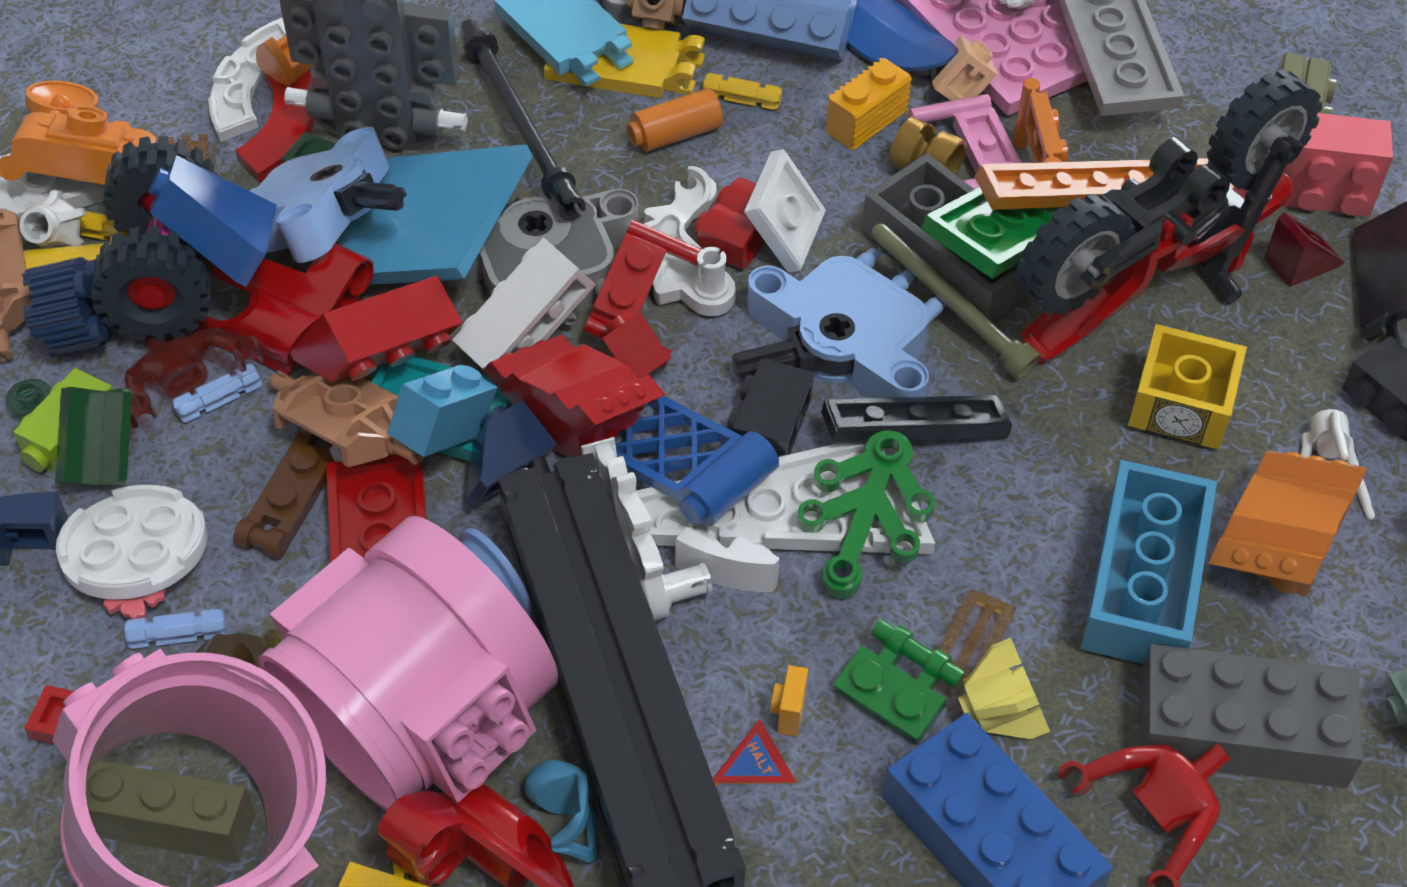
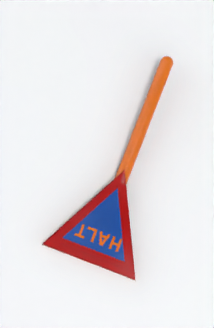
[713,719,797,786]

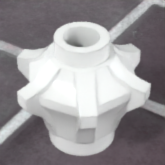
[20,190,87,249]

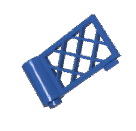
[615,396,779,527]

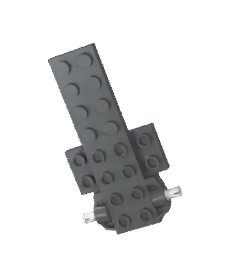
[279,0,468,151]

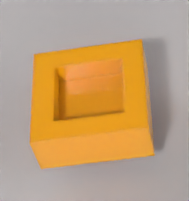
[770,665,809,737]

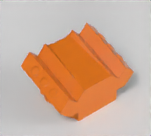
[1208,450,1369,597]

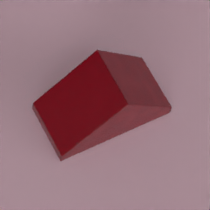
[1264,212,1345,287]

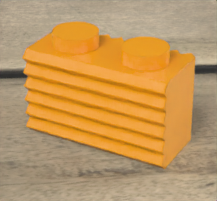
[826,58,912,151]

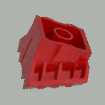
[482,334,666,457]

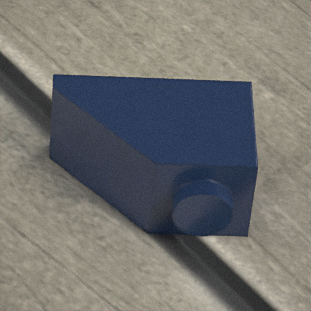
[466,400,557,508]

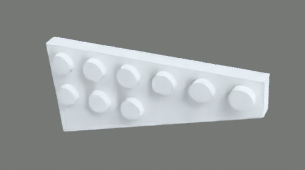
[636,442,935,554]

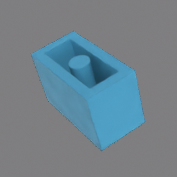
[387,365,497,457]

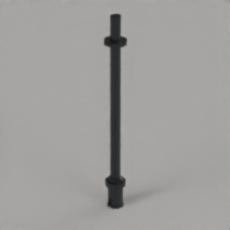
[461,19,586,221]

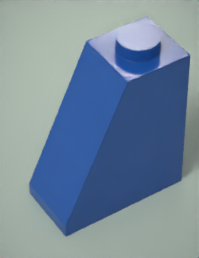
[148,155,277,287]

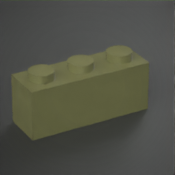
[86,761,256,863]

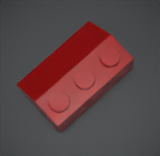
[289,275,463,382]

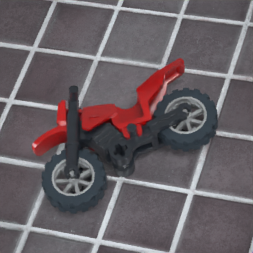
[1017,70,1322,365]

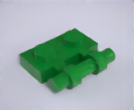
[833,618,966,745]

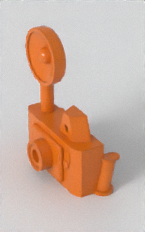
[0,80,157,185]

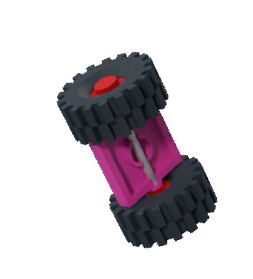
[91,136,218,342]

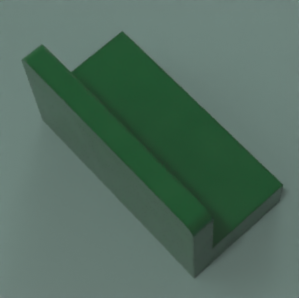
[55,387,132,487]

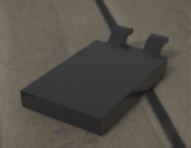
[1354,201,1407,343]

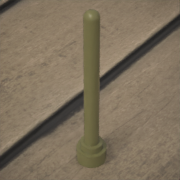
[872,223,1041,381]

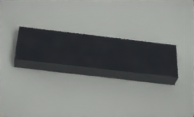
[821,395,1012,443]

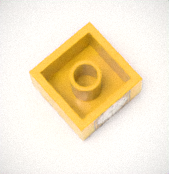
[1128,324,1247,450]

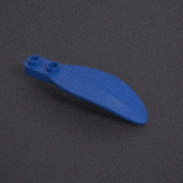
[847,0,958,71]

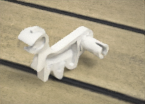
[644,166,736,316]
[581,437,713,621]

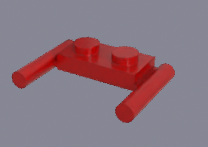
[583,219,702,367]

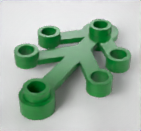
[798,430,935,599]

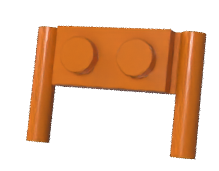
[1012,78,1068,163]

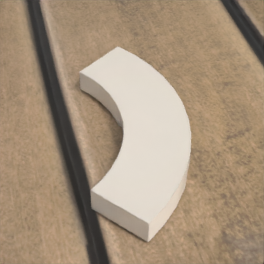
[208,18,286,142]

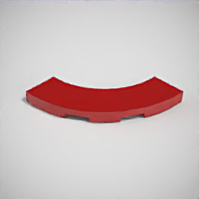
[235,70,315,184]

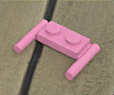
[908,94,1022,189]

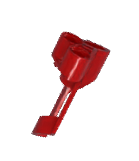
[195,243,374,375]
[378,783,574,887]

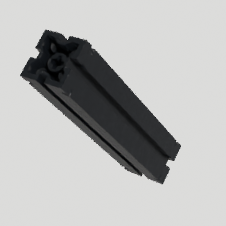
[498,453,746,887]

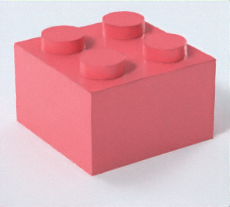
[1284,113,1393,216]

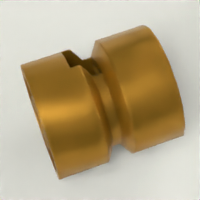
[888,116,967,175]

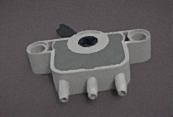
[440,189,639,325]

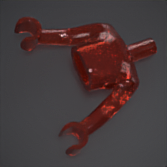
[124,328,265,429]

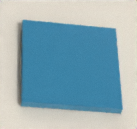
[336,144,533,285]

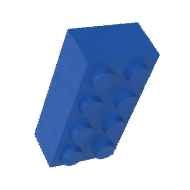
[882,713,1113,887]

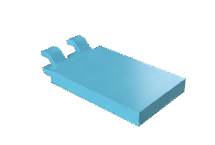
[494,0,633,86]

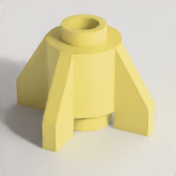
[958,638,1050,739]

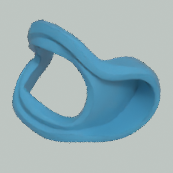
[524,760,598,863]

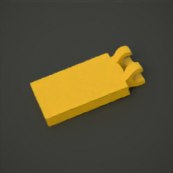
[544,24,705,99]

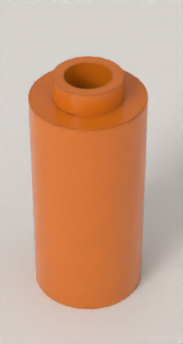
[626,88,723,153]

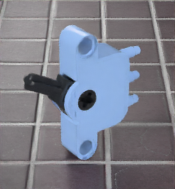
[250,127,407,263]
[732,248,946,398]

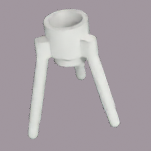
[1300,409,1375,520]

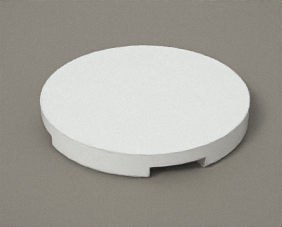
[56,485,208,600]

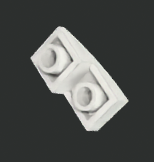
[675,526,780,592]

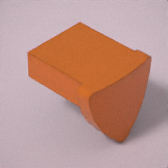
[256,35,314,86]

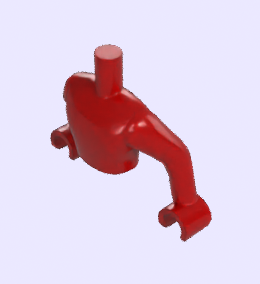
[1058,743,1231,887]

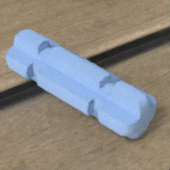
[172,363,262,423]
[124,609,226,649]

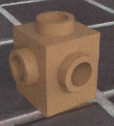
[627,0,686,30]

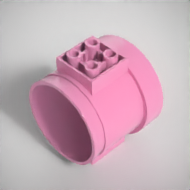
[258,516,558,811]
[52,648,326,887]

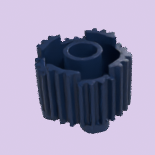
[22,257,118,358]

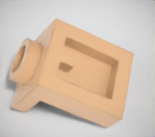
[932,35,997,101]

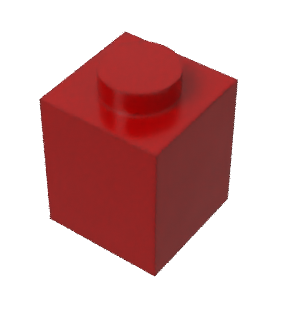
[602,310,671,378]

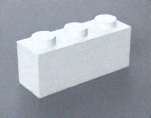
[452,237,596,369]

